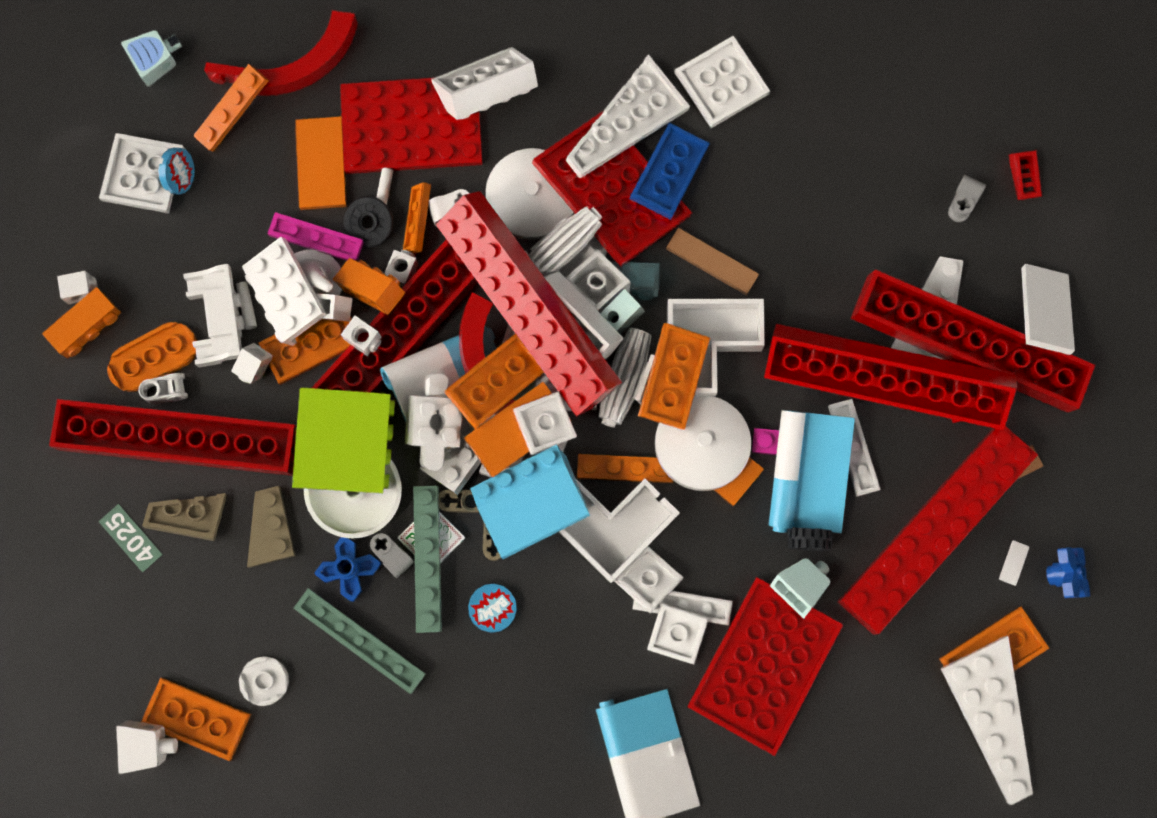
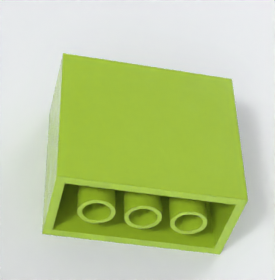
[292,388,395,494]

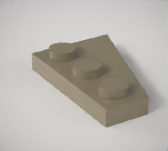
[247,486,296,568]
[142,493,227,541]

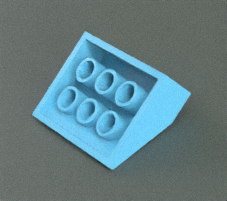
[470,444,590,559]

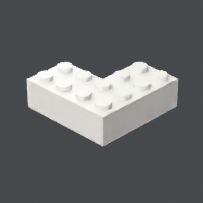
[667,299,765,397]
[559,479,680,583]

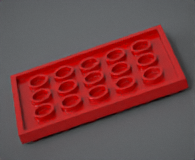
[340,78,483,174]
[532,111,692,267]
[687,577,843,756]

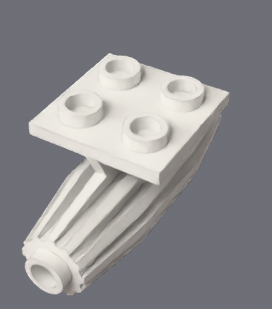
[528,206,603,277]
[598,328,655,428]

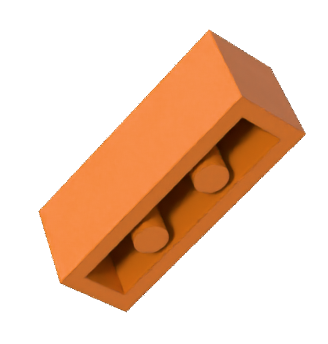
[332,258,405,315]
[42,287,122,359]

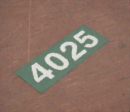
[98,504,163,573]

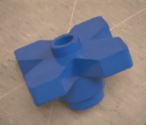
[314,537,382,602]
[1046,548,1090,598]

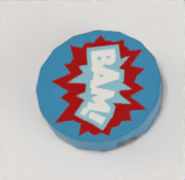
[158,147,195,195]
[468,584,517,633]

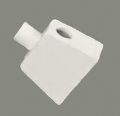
[116,721,178,773]

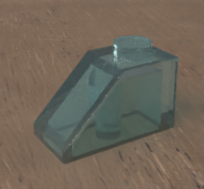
[612,262,659,300]

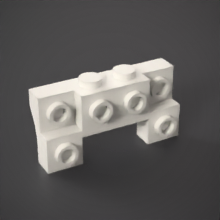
[183,264,245,367]

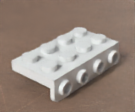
[242,237,327,346]

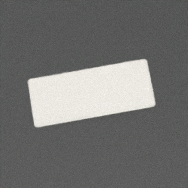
[999,540,1029,586]

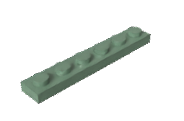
[413,486,442,633]
[294,588,426,694]

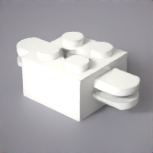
[405,373,462,471]

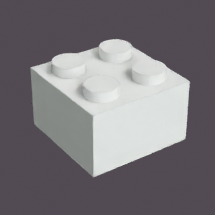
[565,250,630,313]

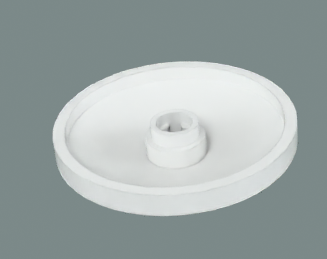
[486,148,574,240]
[655,395,751,491]
[304,460,401,538]

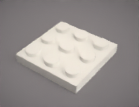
[675,36,770,128]
[99,133,185,213]

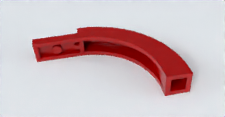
[204,11,358,96]
[459,292,515,415]

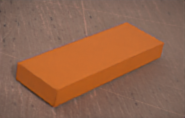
[403,182,431,254]

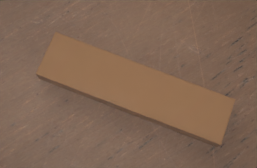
[666,228,759,296]

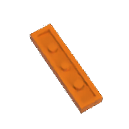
[194,64,269,152]
[577,454,673,483]

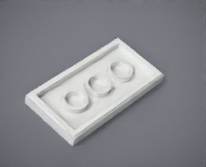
[1021,264,1075,355]

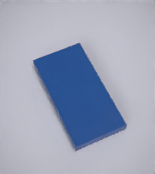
[629,123,710,220]

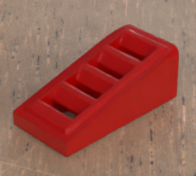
[1009,150,1042,200]

